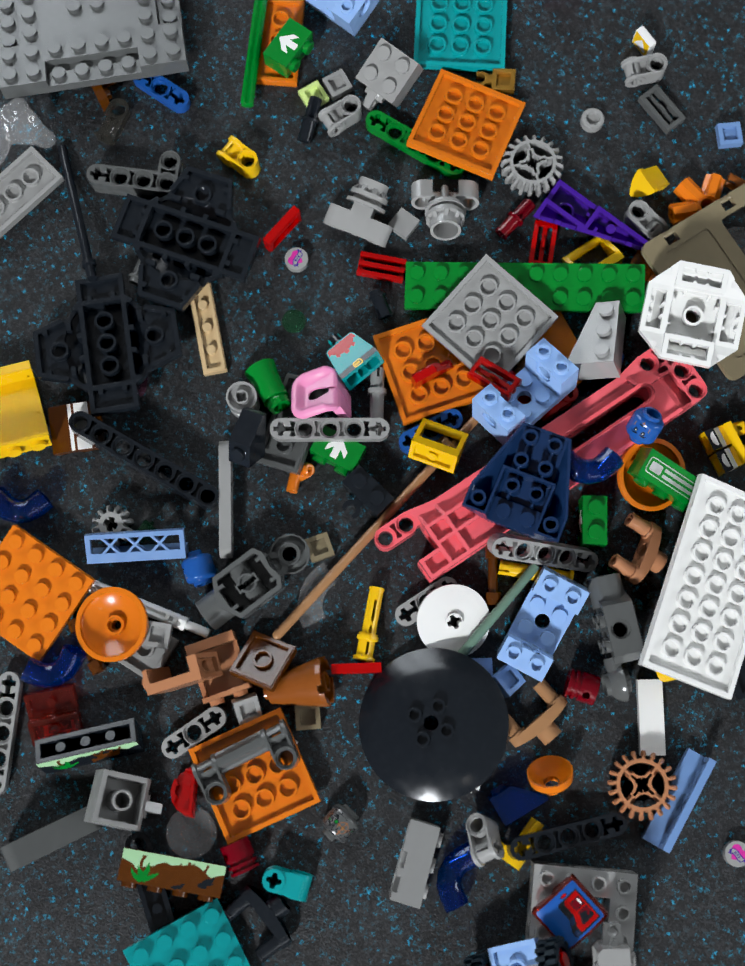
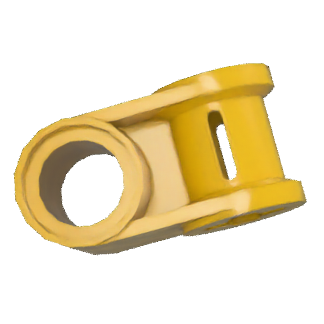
[216,135,261,179]

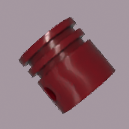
[562,668,601,706]
[220,835,260,878]

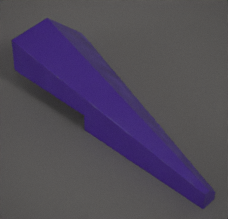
[533,179,648,251]

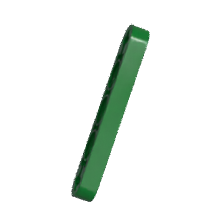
[366,110,465,179]

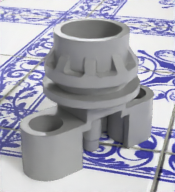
[323,176,393,248]
[411,179,479,241]

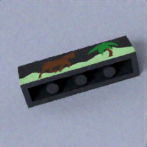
[35,718,144,774]

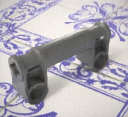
[191,719,300,805]

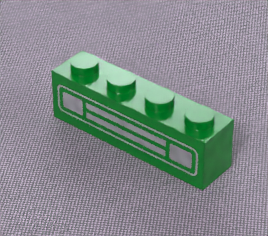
[627,447,697,512]

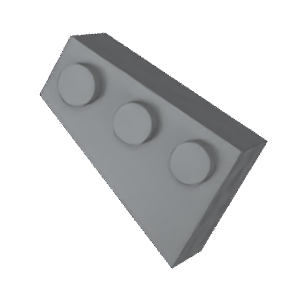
[568,300,626,380]
[389,817,443,909]

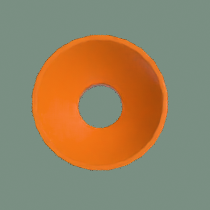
[527,755,574,796]

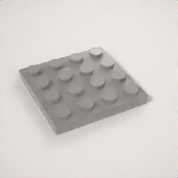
[422,254,559,385]

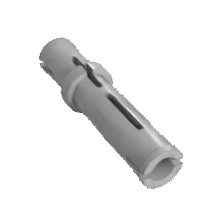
[368,367,387,436]

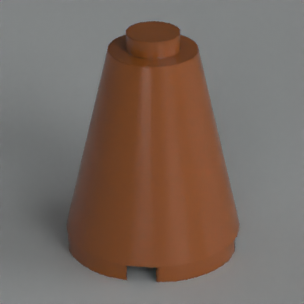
[263,656,335,707]

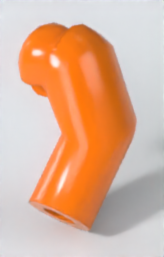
[286,462,315,494]

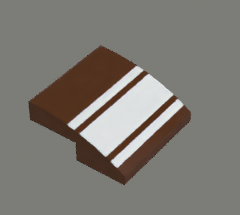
[48,401,105,456]

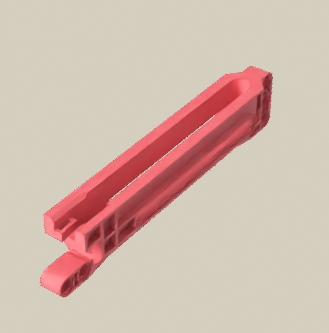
[375,348,707,584]

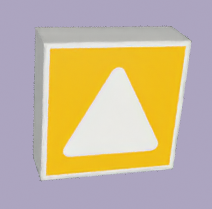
[632,26,656,55]

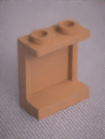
[184,630,253,707]
[142,651,223,696]

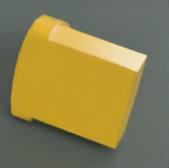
[630,165,670,197]

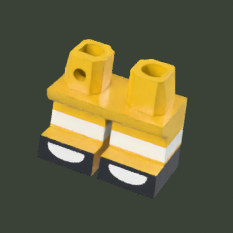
[698,421,745,477]

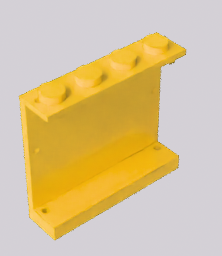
[0,360,52,459]

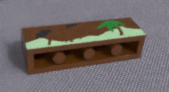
[116,847,226,902]

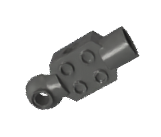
[195,534,310,630]
[586,573,644,702]

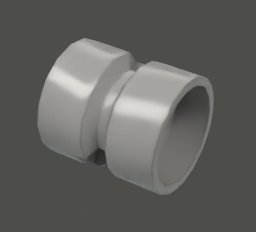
[226,381,260,418]

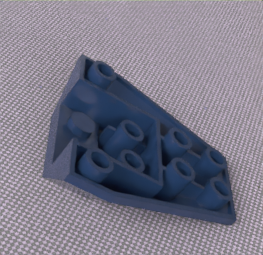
[462,422,572,543]

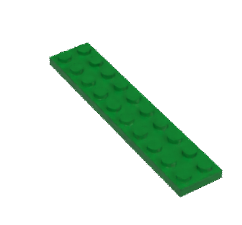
[404,262,645,313]

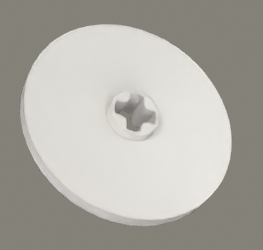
[416,584,489,655]

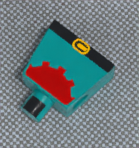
[326,332,384,391]

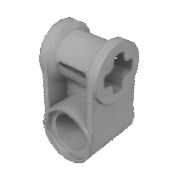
[620,53,668,88]
[317,95,362,137]
[623,200,669,241]
[466,813,505,867]

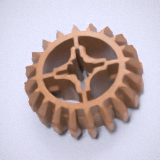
[607,750,678,821]

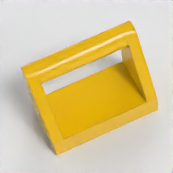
[561,237,624,264]
[408,418,469,473]

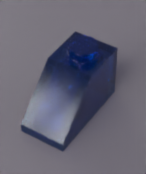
[487,783,549,826]

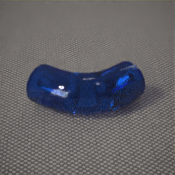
[570,447,624,485]
[0,486,54,524]
[20,644,86,688]
[436,842,478,913]

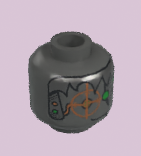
[322,803,359,842]

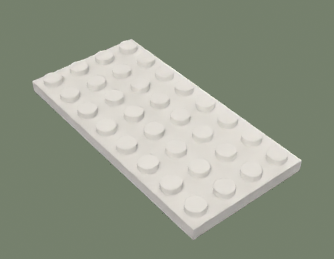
[638,473,745,700]

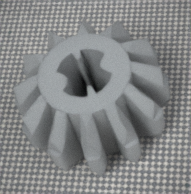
[92,505,134,546]

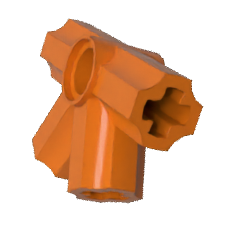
[668,173,725,225]

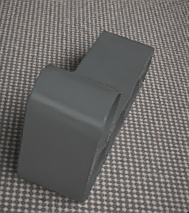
[86,150,184,199]
[0,806,105,873]

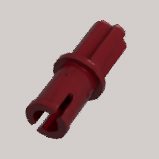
[495,199,535,240]

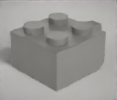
[355,37,423,111]
[83,769,163,832]
[592,922,636,966]

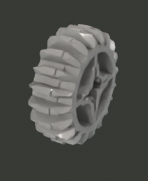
[500,134,564,198]

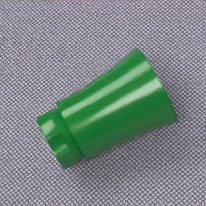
[245,358,291,414]

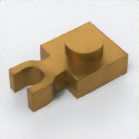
[476,68,516,95]

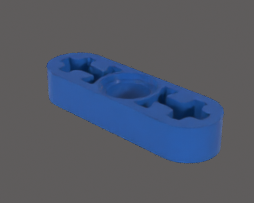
[133,76,191,113]
[399,409,463,454]

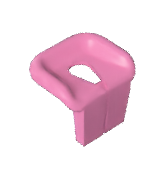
[291,366,352,419]

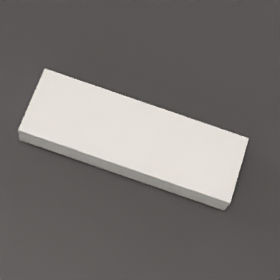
[636,679,666,756]

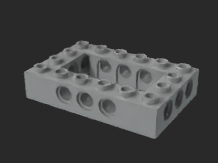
[525,860,638,952]

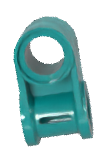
[262,865,313,902]

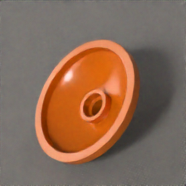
[617,438,686,511]
[75,587,148,662]

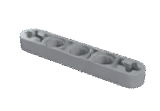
[269,418,390,442]
[218,441,234,558]
[487,533,598,572]
[0,672,23,795]

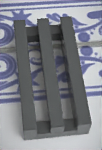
[637,84,686,135]

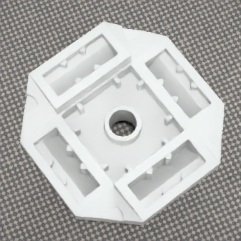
[638,260,745,369]

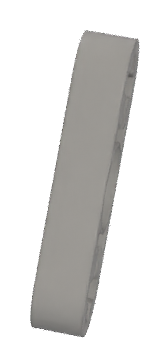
[395,577,457,627]
[161,707,227,759]

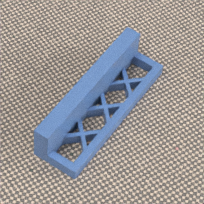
[84,528,189,564]
[641,748,716,854]

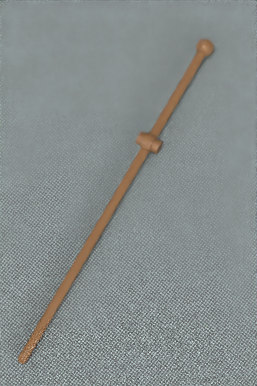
[272,355,526,640]

